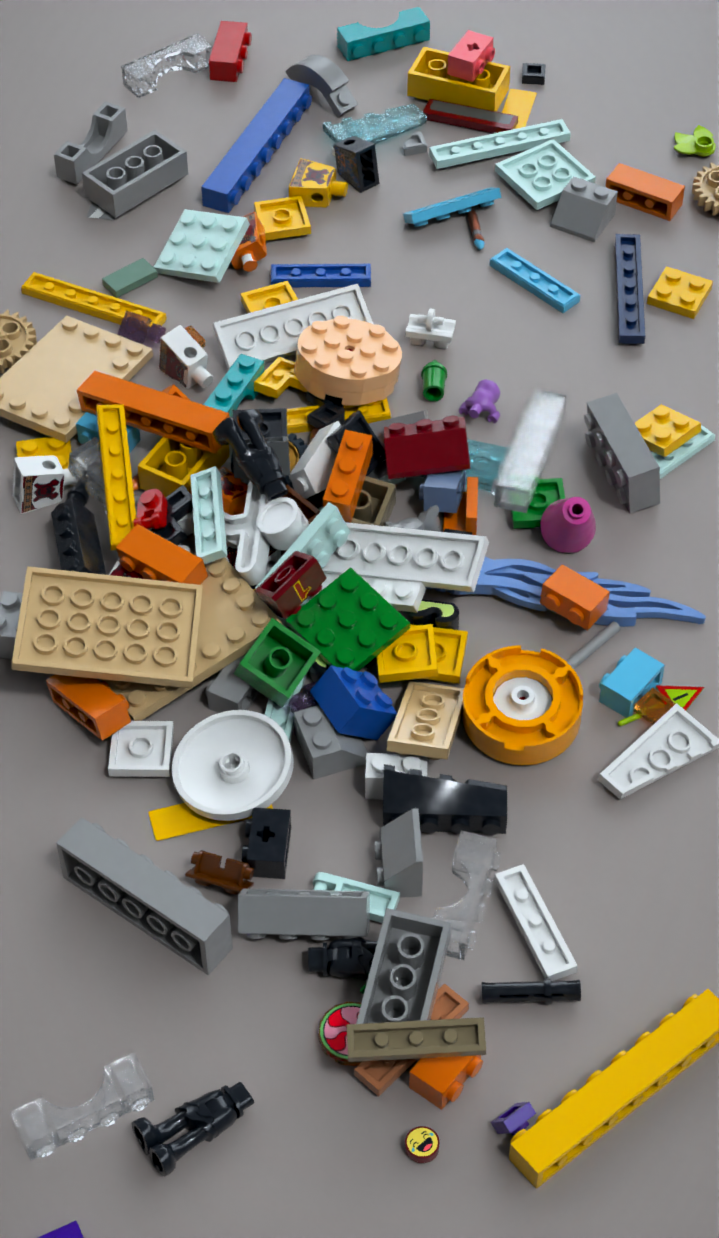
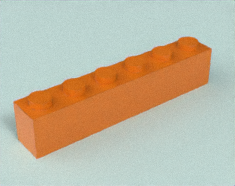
[77,371,230,454]

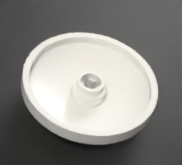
[172,710,294,821]

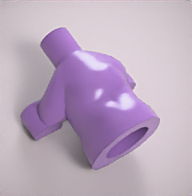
[459,379,500,424]

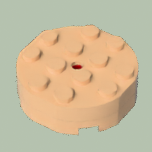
[294,316,402,406]

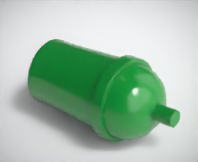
[421,360,447,401]

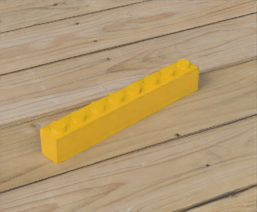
[509,989,719,1189]

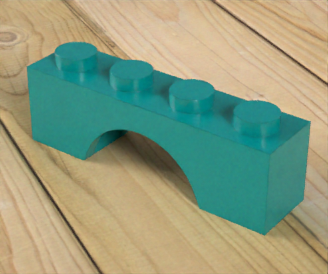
[337,7,430,61]
[203,354,265,417]

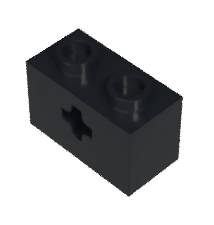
[242,808,292,879]

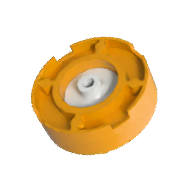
[462,645,583,765]

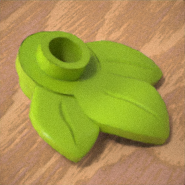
[674,125,716,157]

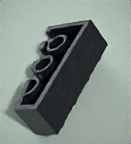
[51,497,106,575]
[383,764,507,835]

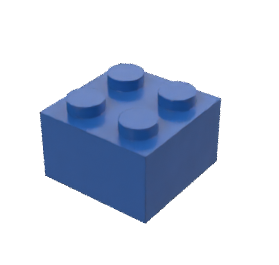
[310,666,397,740]

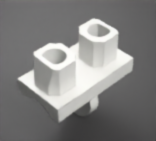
[405,308,456,349]

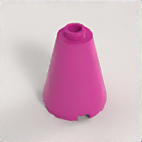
[541,497,596,553]

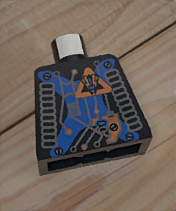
[331,136,380,193]

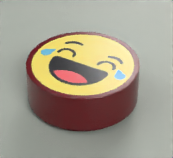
[405,1126,440,1163]

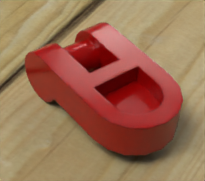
[133,489,168,530]

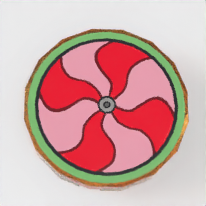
[318,1002,362,1066]

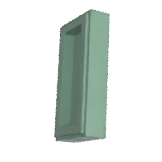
[102,258,158,298]

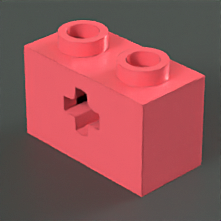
[447,30,495,82]

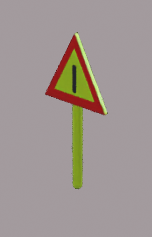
[617,685,704,726]

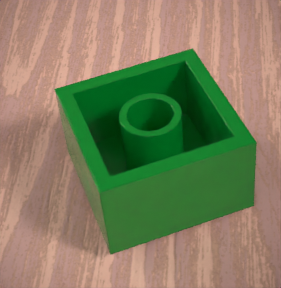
[233,618,321,707]

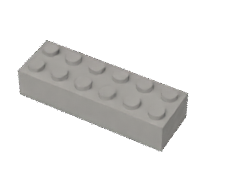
[56,817,233,975]

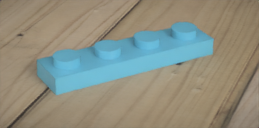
[403,187,502,227]

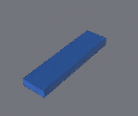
[271,263,371,288]

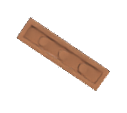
[354,984,469,1097]

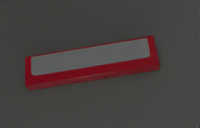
[423,99,518,133]

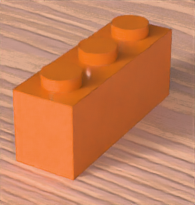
[606,163,685,221]
[323,430,373,523]
[115,524,208,585]
[46,674,131,741]

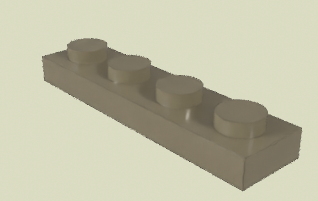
[347,1017,486,1062]

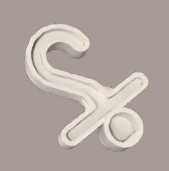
[177,481,309,586]

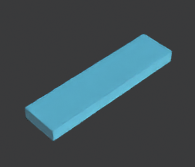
[490,248,581,313]

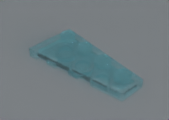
[323,104,427,144]

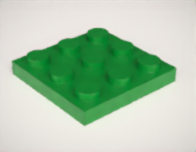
[286,567,410,671]

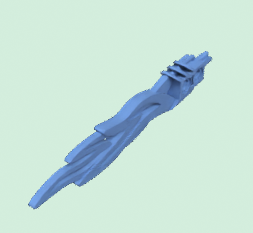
[425,557,706,627]

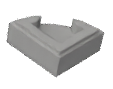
[404,131,427,156]

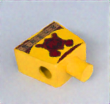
[289,158,348,208]

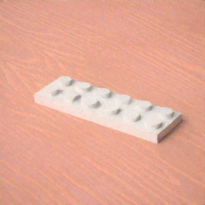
[213,284,373,370]
[322,522,489,592]

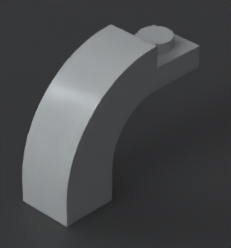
[285,55,358,117]

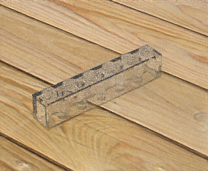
[491,389,567,513]

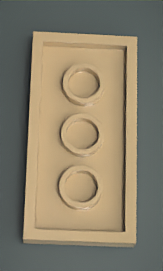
[387,681,464,760]

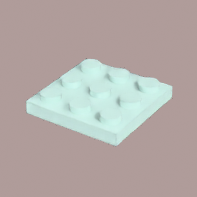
[495,139,596,210]
[154,209,250,283]

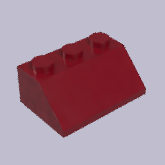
[384,415,471,479]

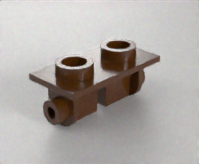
[185,850,254,894]

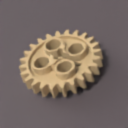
[692,163,719,216]
[0,309,37,374]

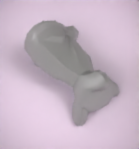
[385,505,442,532]

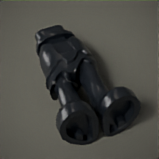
[213,409,288,501]
[308,938,378,980]
[131,1082,254,1177]

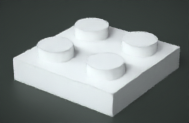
[108,721,174,777]

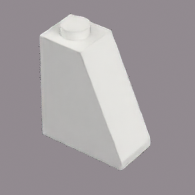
[289,421,340,498]

